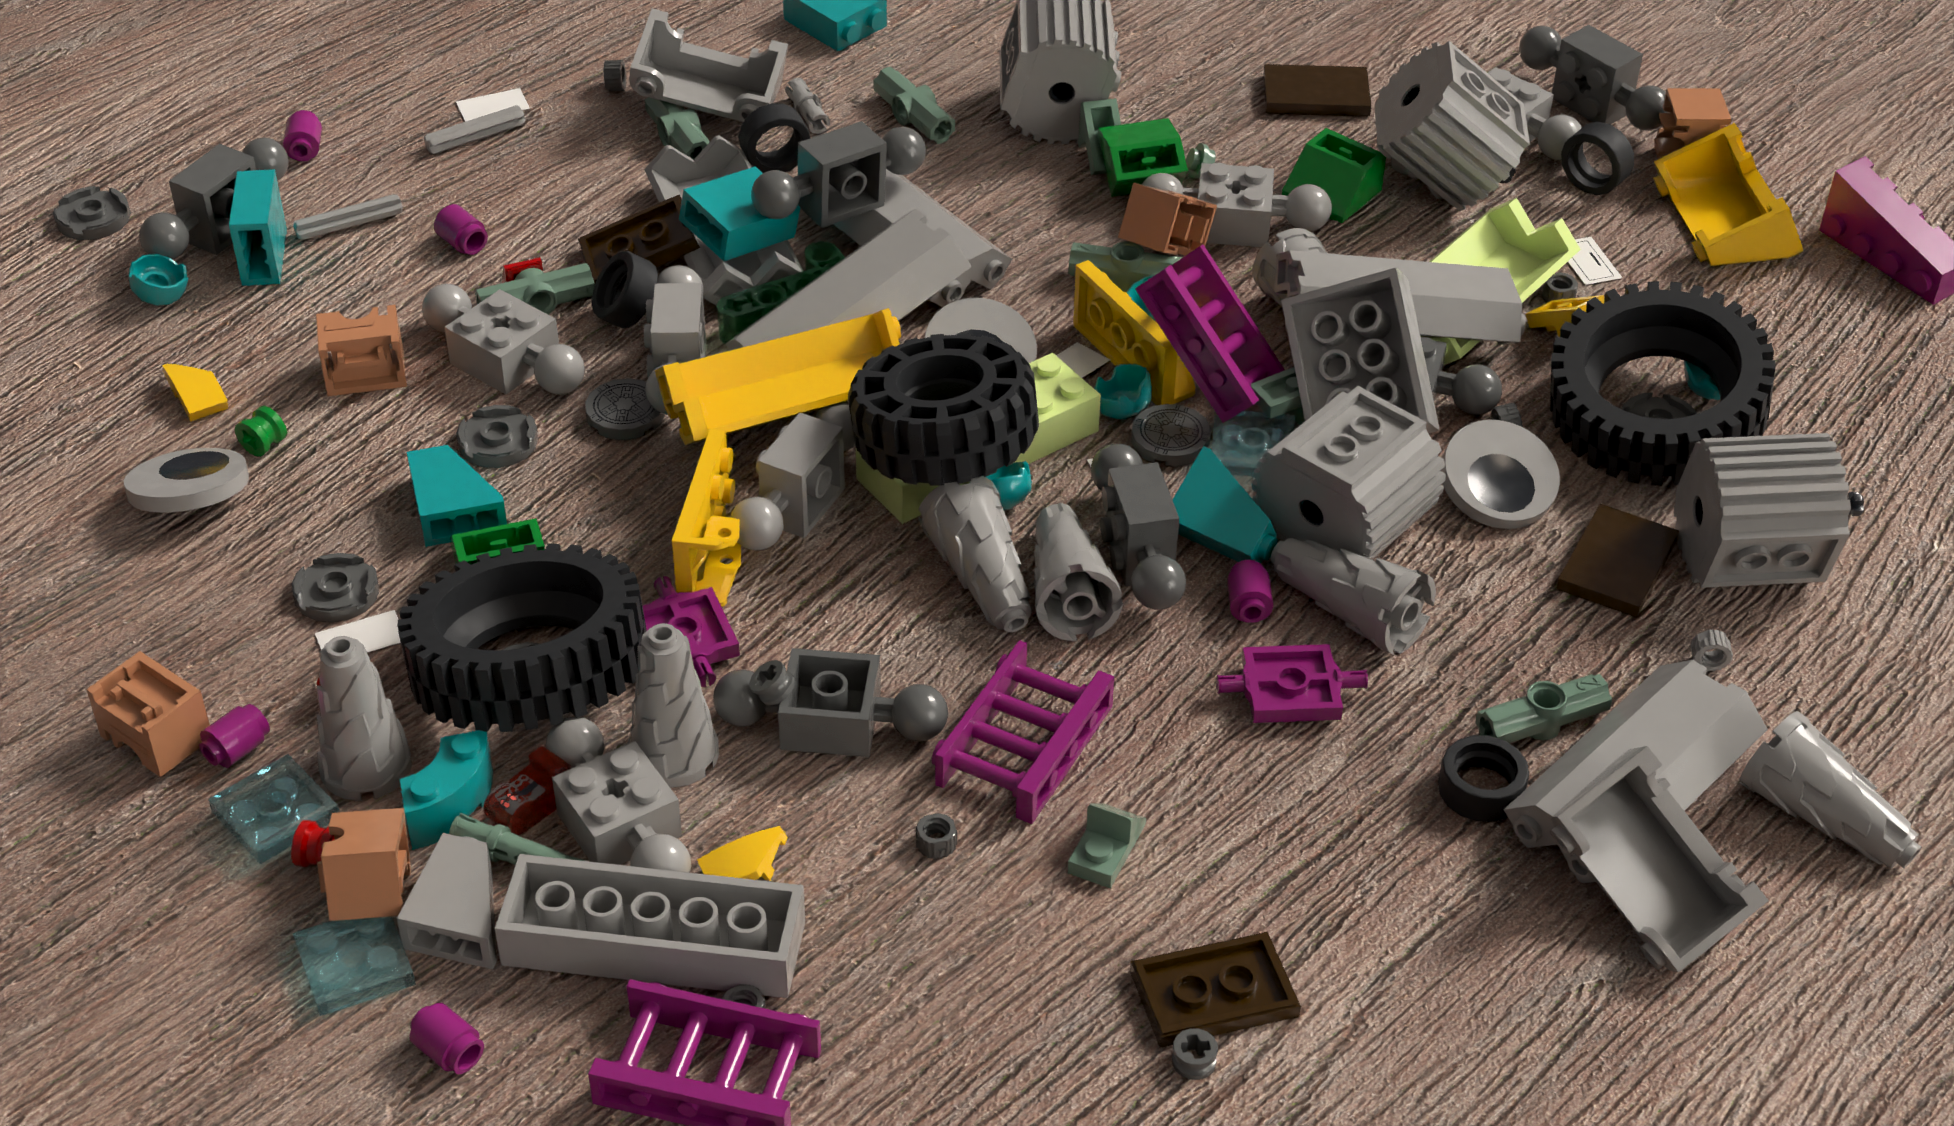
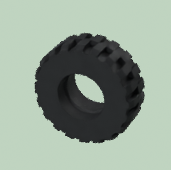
[848,333,1039,486]

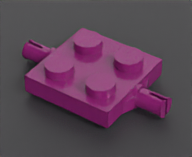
[642,576,740,687]
[1216,644,1368,723]

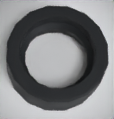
[738,103,810,173]
[1561,122,1634,195]
[592,251,658,328]
[1438,735,1529,822]

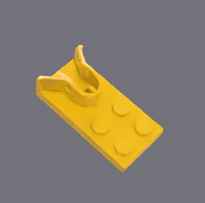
[1073,260,1196,405]
[672,429,741,607]

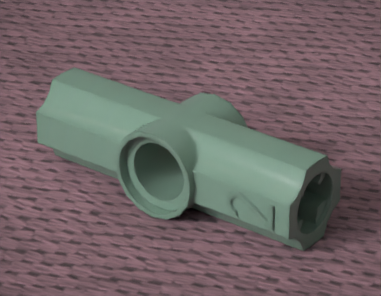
[873,66,955,144]
[645,97,710,160]
[1068,241,1183,292]
[475,263,595,315]
[1475,674,1612,743]

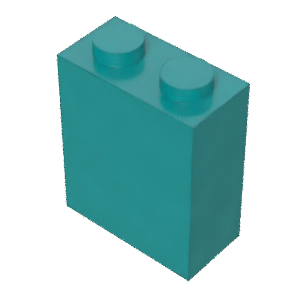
[783,0,887,52]
[679,166,801,261]
[229,169,287,286]

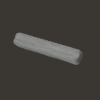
[424,105,525,154]
[293,194,403,240]

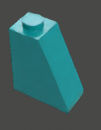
[406,445,507,547]
[1173,446,1277,564]

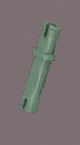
[449,813,585,865]

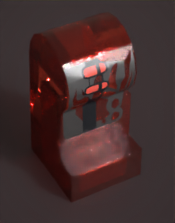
[483,745,571,835]

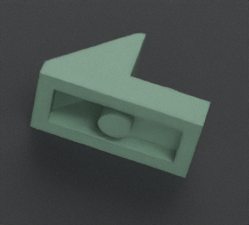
[1078,98,1121,175]
[1251,367,1305,425]
[1067,803,1146,889]

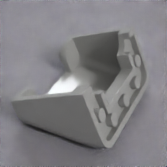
[629,8,788,122]
[1550,746,1769,972]

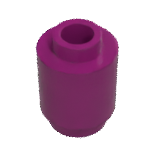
[283,110,322,161]
[434,204,488,255]
[1227,560,1273,623]
[199,704,270,768]
[409,1003,484,1074]

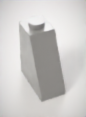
[397,833,497,969]

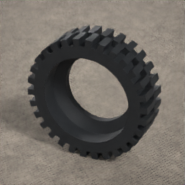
[1550,281,1775,486]
[397,544,647,732]

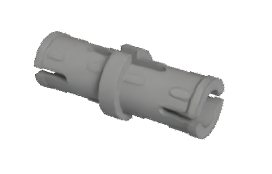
[785,78,830,134]

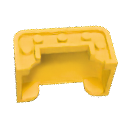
[1653,123,1803,266]

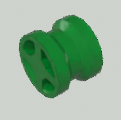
[234,406,288,457]

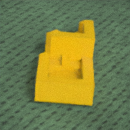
[162,363,228,422]
[697,826,788,881]

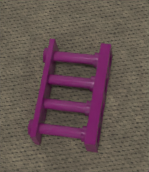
[1135,244,1285,423]
[932,640,1114,824]
[588,979,821,1126]

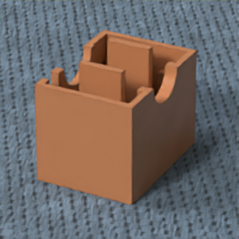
[1654,88,1731,159]
[1118,183,1217,256]
[316,304,407,396]
[86,651,210,777]
[317,808,411,921]

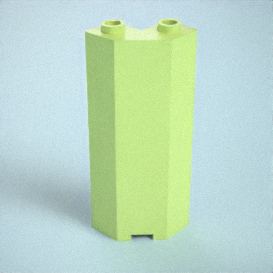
[1420,198,1581,365]

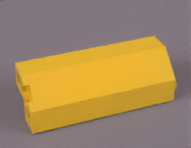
[655,308,901,445]

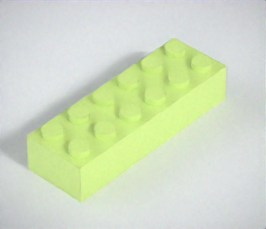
[856,353,1101,524]

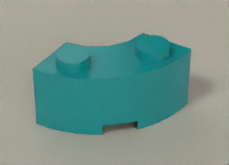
[400,730,493,850]

